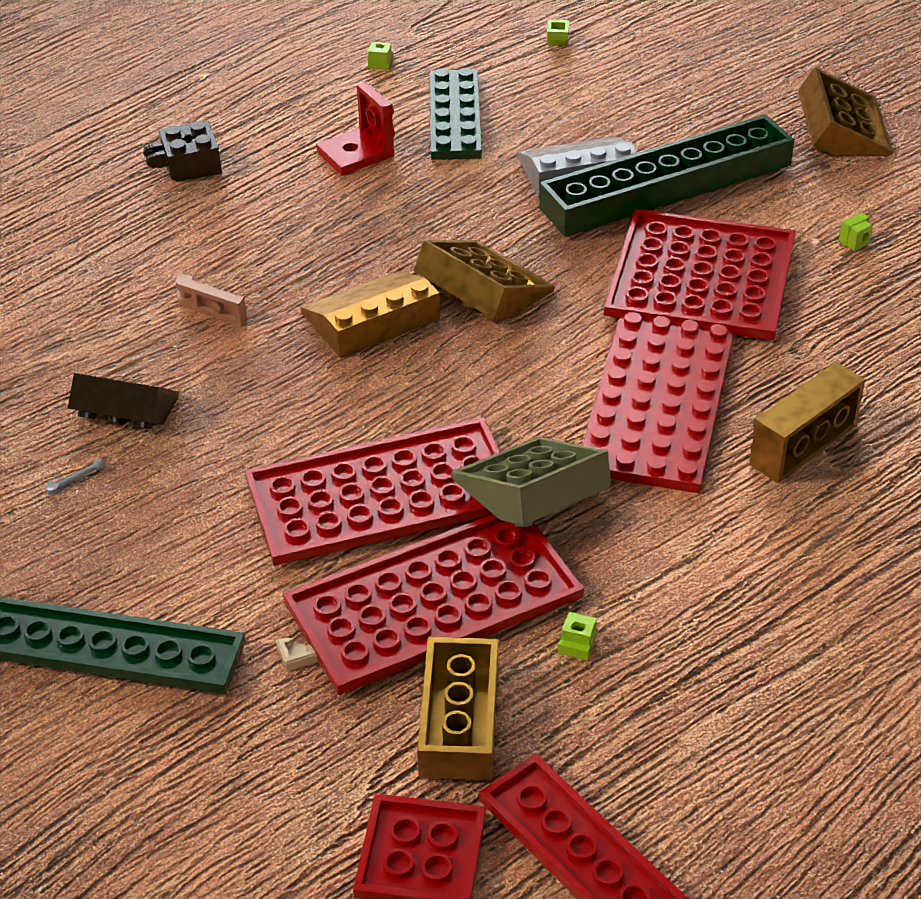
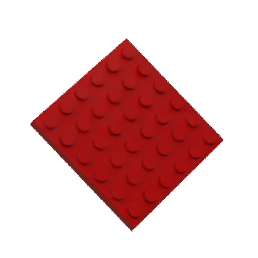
[604,209,796,340]

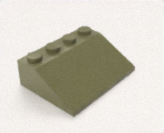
[451,437,611,527]

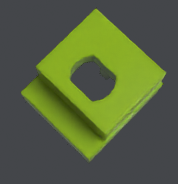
[547,20,569,46]
[368,42,394,70]
[839,212,873,251]
[558,612,597,661]

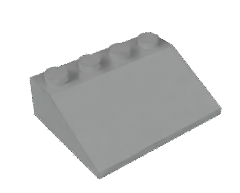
[517,136,637,198]

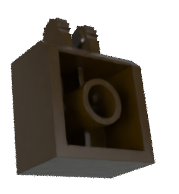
[143,121,222,182]

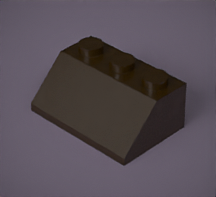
[68,373,180,429]

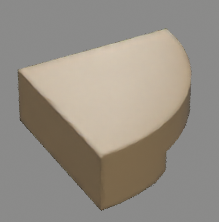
[276,638,318,672]

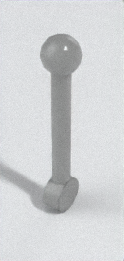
[45,458,105,495]

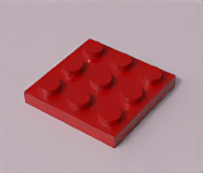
[353,793,486,899]

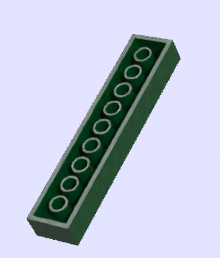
[539,114,795,236]

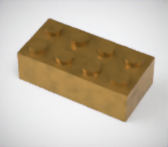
[749,362,865,483]
[417,637,498,780]

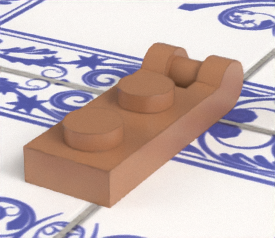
[175,274,247,326]

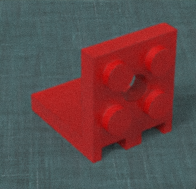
[316,81,395,176]

